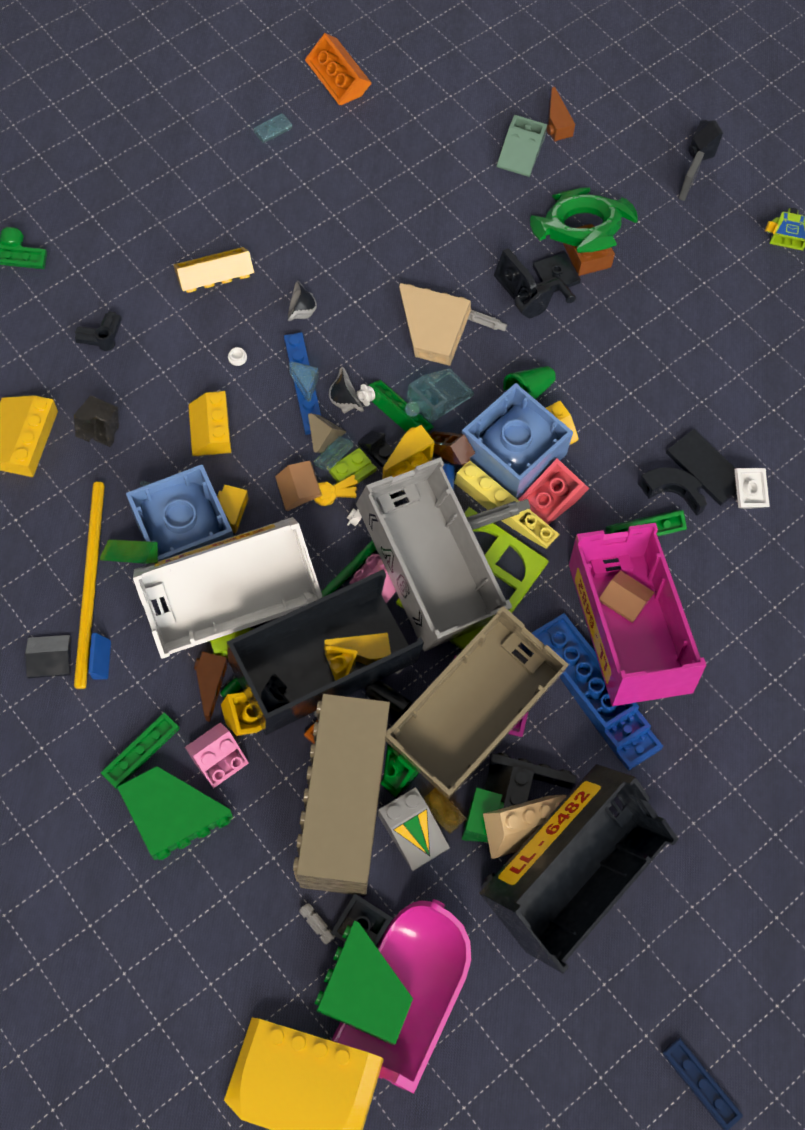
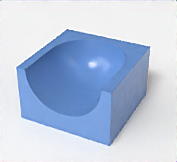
[462,383,573,499]
[126,465,234,561]

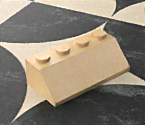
[483,795,566,859]

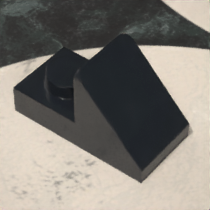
[358,431,394,468]

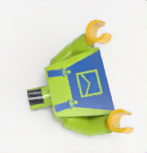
[765,208,805,251]

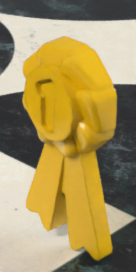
[314,475,358,506]

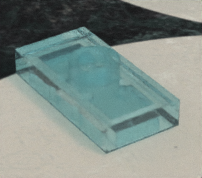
[254,113,292,144]
[314,436,354,471]

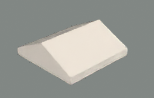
[734,468,770,509]

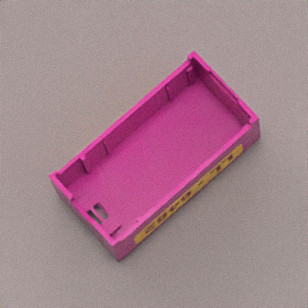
[569,523,706,706]

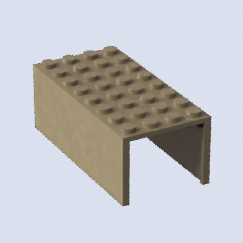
[293,694,390,896]

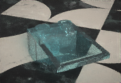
[405,368,474,423]

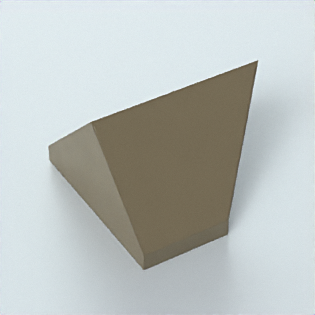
[308,413,347,454]

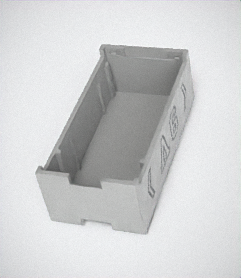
[356,457,512,651]

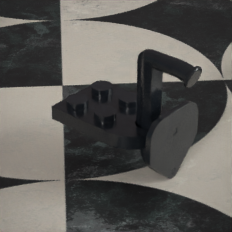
[494,248,576,319]

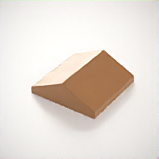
[275,460,322,511]
[599,570,655,623]

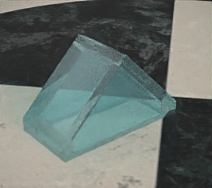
[289,362,319,402]

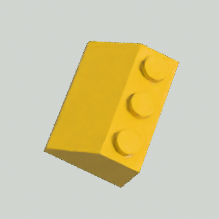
[189,391,231,456]

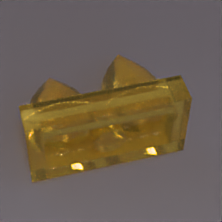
[423,788,466,834]

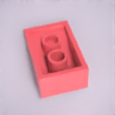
[518,459,589,525]

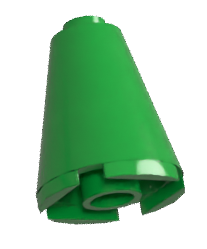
[503,366,556,400]

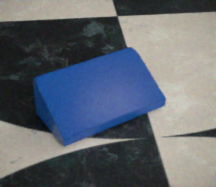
[88,633,111,679]

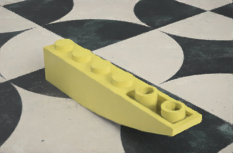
[454,461,560,549]

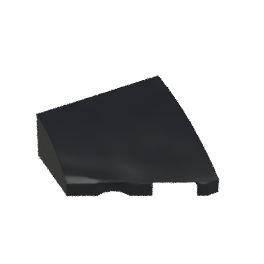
[261,674,290,713]

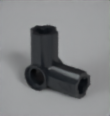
[75,311,121,351]

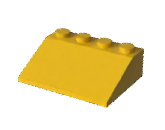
[0,396,58,477]

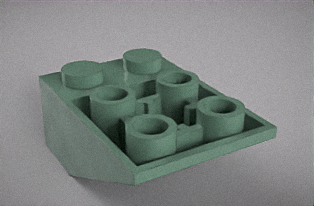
[497,115,547,177]

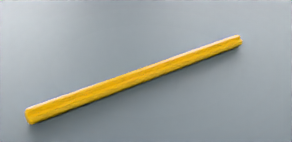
[74,482,105,689]

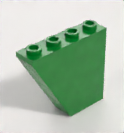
[117,766,233,860]
[314,921,413,1045]

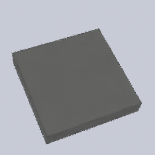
[679,151,704,201]

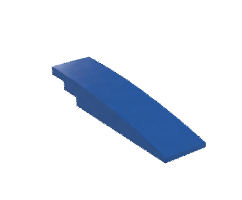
[532,613,663,771]

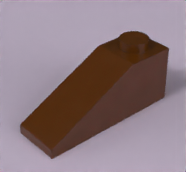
[430,431,475,465]
[194,652,228,722]

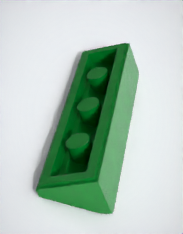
[368,380,434,433]
[606,510,687,536]
[100,539,158,563]

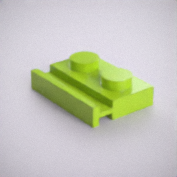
[329,448,377,488]

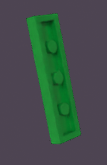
[101,713,180,790]

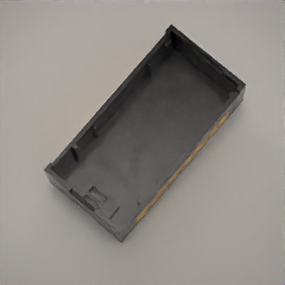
[479,764,678,974]

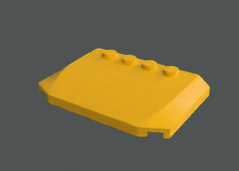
[224,1017,384,1130]

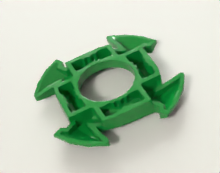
[530,187,638,253]

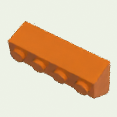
[305,33,371,105]

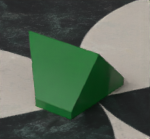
[380,746,419,798]

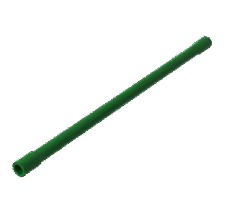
[220,540,377,699]

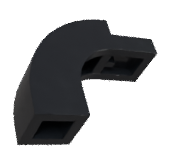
[638,467,707,516]

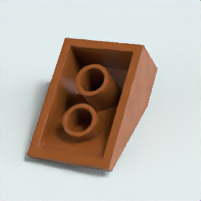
[563,224,615,276]

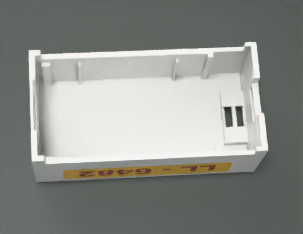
[133,517,322,659]

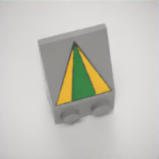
[378,787,450,871]

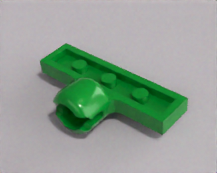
[0,227,47,269]

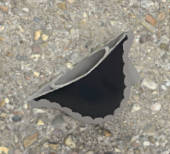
[288,281,317,321]
[329,367,364,414]

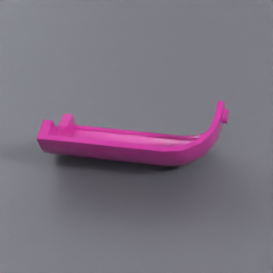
[331,899,471,1094]

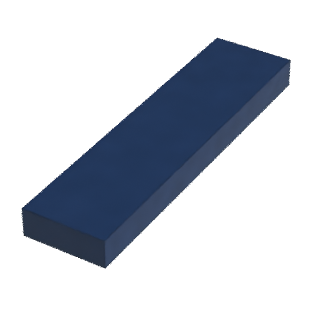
[661,1038,743,1130]

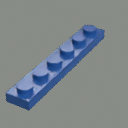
[284,332,321,435]

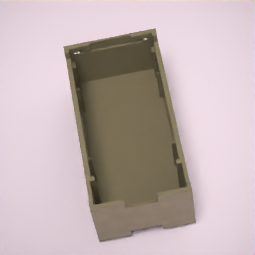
[385,606,569,800]

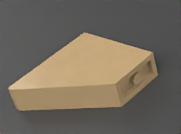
[399,283,471,366]

